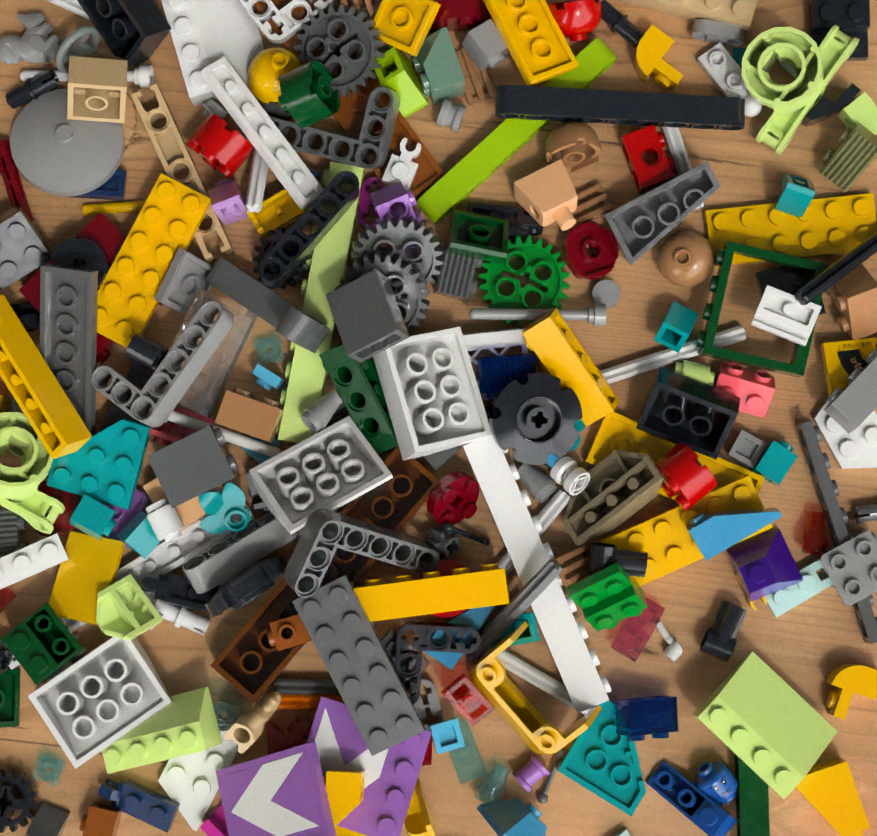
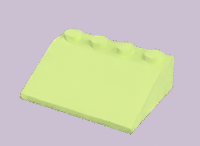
[693,651,838,799]

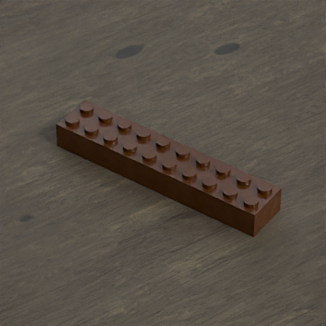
[210,445,441,703]

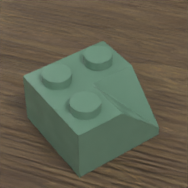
[411,27,465,105]

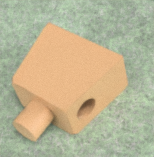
[514,159,578,230]

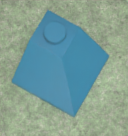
[477,798,547,836]

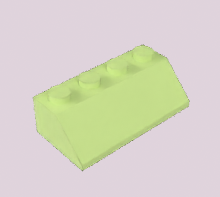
[102,687,223,774]

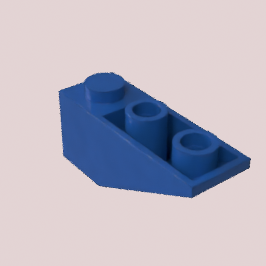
[646,761,737,836]

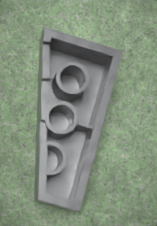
[605,161,721,266]

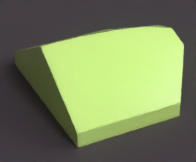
[96,574,163,641]

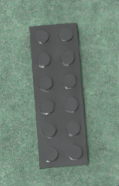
[40,264,98,436]
[292,573,425,756]

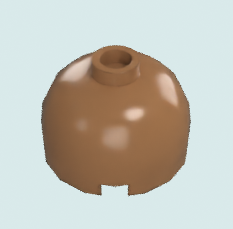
[545,121,602,173]
[658,231,715,287]

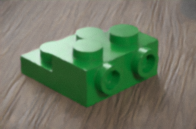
[567,563,648,631]

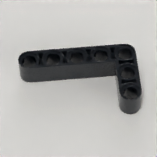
[99,333,170,432]

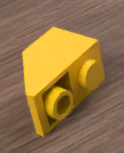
[323,769,365,828]

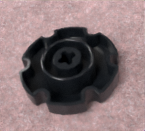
[489,372,582,465]
[204,554,288,617]

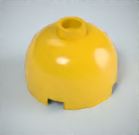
[247,47,302,105]

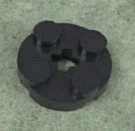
[51,238,110,289]

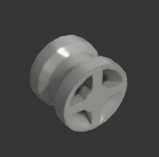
[436,99,467,133]

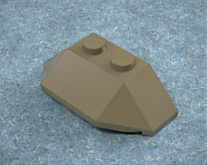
[562,449,664,546]

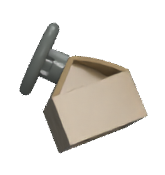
[55,25,128,123]

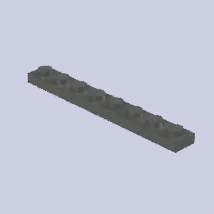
[795,420,877,644]

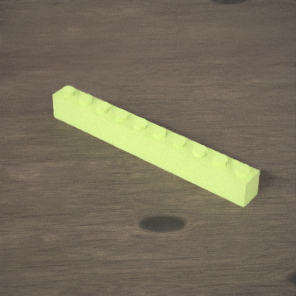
[276,162,365,444]

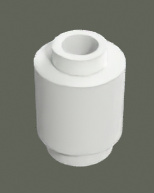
[145,498,185,543]

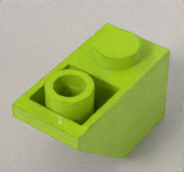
[374,47,429,118]

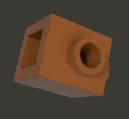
[267,614,312,651]
[79,802,122,836]

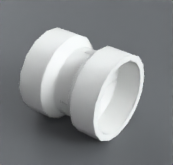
[550,456,591,496]

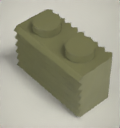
[819,123,877,192]

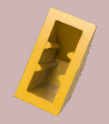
[795,758,870,836]

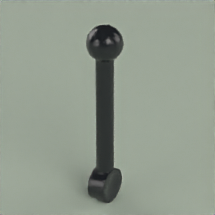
[442,522,490,545]

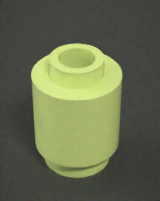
[673,360,715,386]

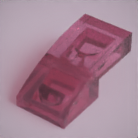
[610,597,665,662]

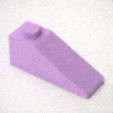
[209,179,249,226]

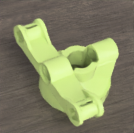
[741,25,859,156]
[0,412,65,534]

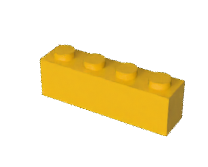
[522,308,620,427]

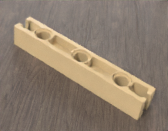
[131,83,234,264]

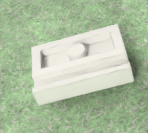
[751,285,822,346]

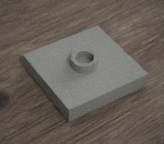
[154,248,213,319]

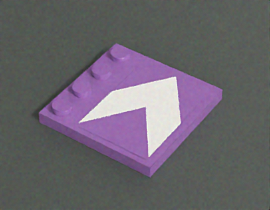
[307,696,432,836]
[216,742,336,836]

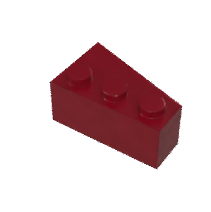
[428,0,491,33]

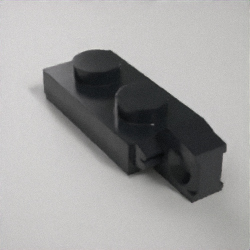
[467,202,543,237]
[141,573,221,614]

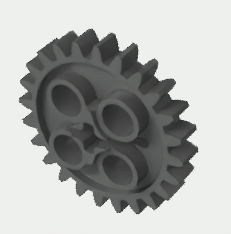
[294,4,385,98]
[351,214,443,297]
[340,251,430,336]

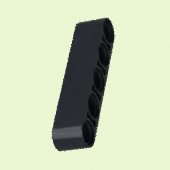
[259,171,359,289]

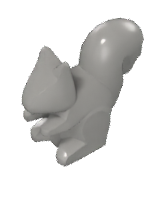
[0,13,62,65]

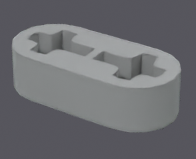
[692,19,746,47]
[411,678,443,730]

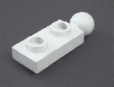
[697,42,762,117]

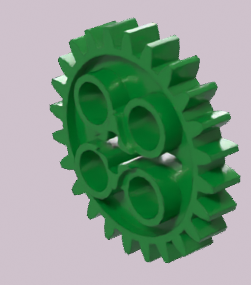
[479,235,570,328]

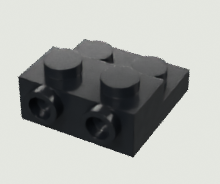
[809,0,870,61]

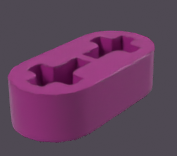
[358,177,385,231]

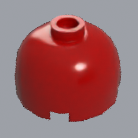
[548,0,602,42]

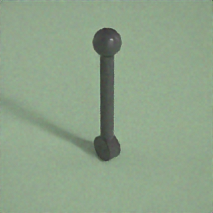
[537,748,565,804]

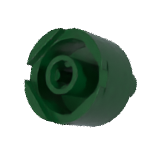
[278,60,341,129]

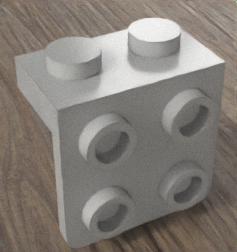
[820,530,877,606]

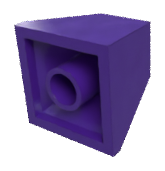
[727,529,803,602]

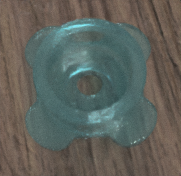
[254,335,285,366]
[33,753,66,786]

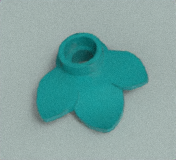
[199,482,250,534]

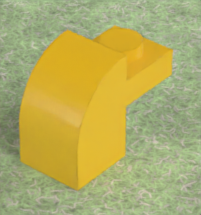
[634,24,684,91]
[826,663,877,720]

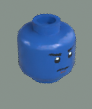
[695,761,738,805]

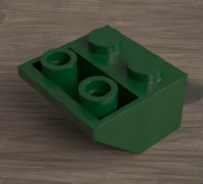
[1,602,83,685]

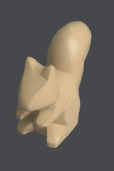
[223,691,281,754]

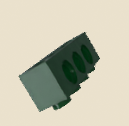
[319,342,398,454]

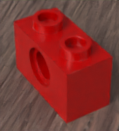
[620,125,676,194]

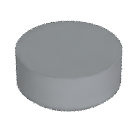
[591,280,620,309]

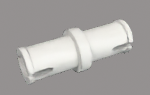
[154,600,211,636]

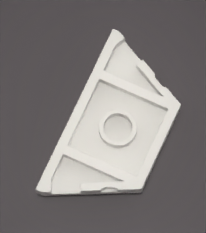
[812,399,877,469]
[158,729,238,831]

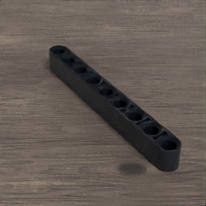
[495,85,745,131]

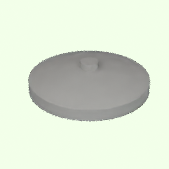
[10,89,125,197]

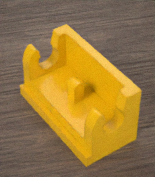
[247,189,309,239]

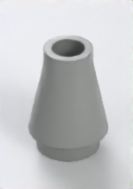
[301,391,343,433]
[517,464,557,504]

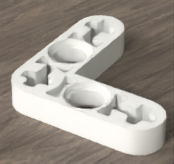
[238,0,335,44]

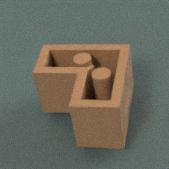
[825,263,877,341]
[215,387,284,443]

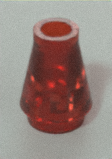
[799,511,828,555]

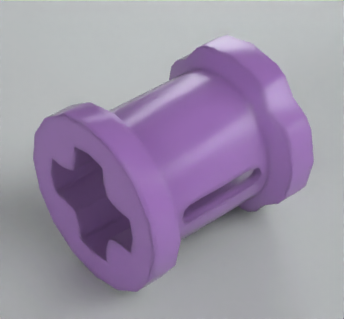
[512,754,550,792]

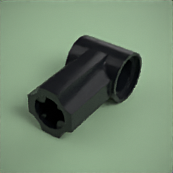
[588,542,648,577]
[700,600,747,662]

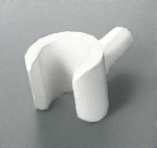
[655,621,682,661]

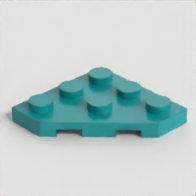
[47,419,152,510]
[557,700,646,816]

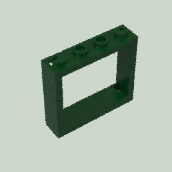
[696,241,829,378]

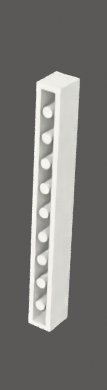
[463,436,612,714]

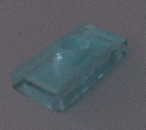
[448,719,488,784]

